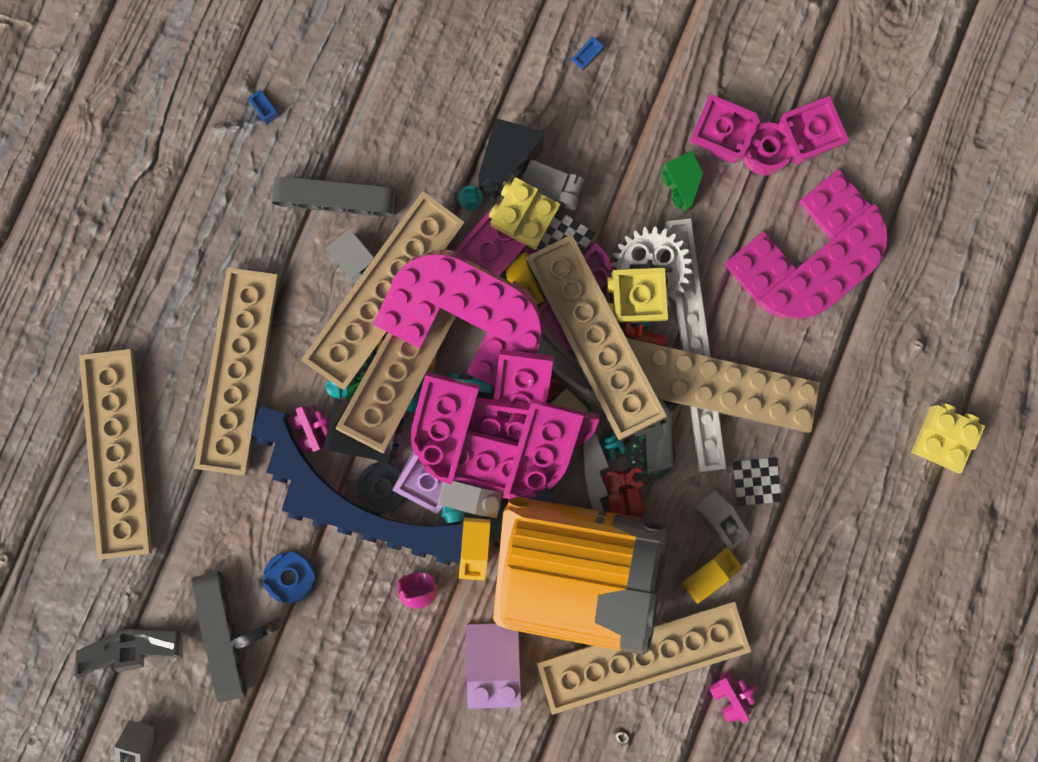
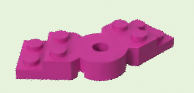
[689,94,849,176]

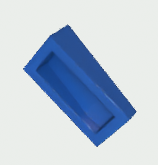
[572,36,604,70]
[248,89,279,125]

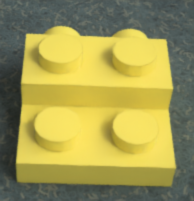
[489,177,560,250]
[607,268,668,324]
[911,403,985,473]

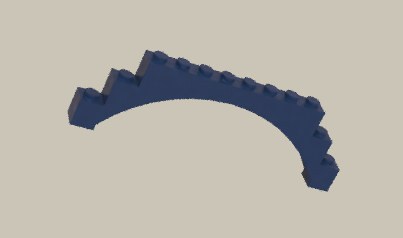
[251,406,558,565]

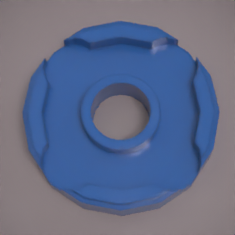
[263,551,316,603]

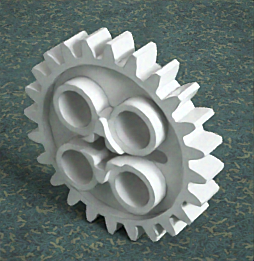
[611,227,693,307]

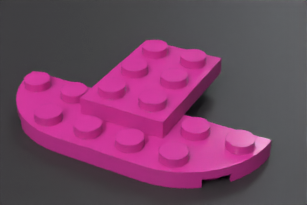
[467,349,599,447]

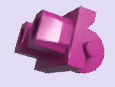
[289,404,330,452]
[710,670,758,723]

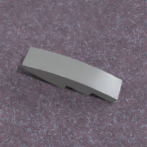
[582,432,608,511]

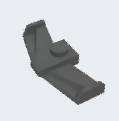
[635,399,673,474]
[74,628,183,679]

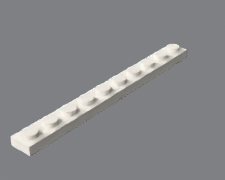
[665,218,726,472]

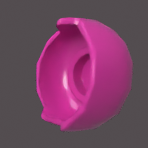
[397,572,438,609]

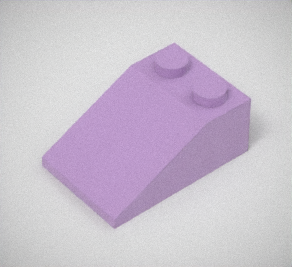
[393,451,443,514]
[466,623,521,709]

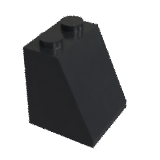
[478,118,545,197]
[323,398,405,463]

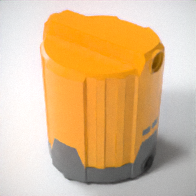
[493,497,669,655]

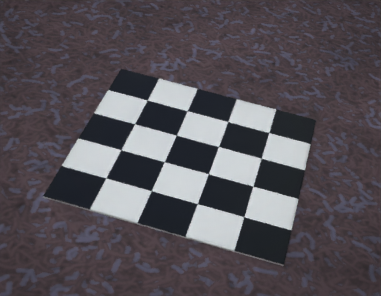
[537,210,596,254]
[733,457,782,506]

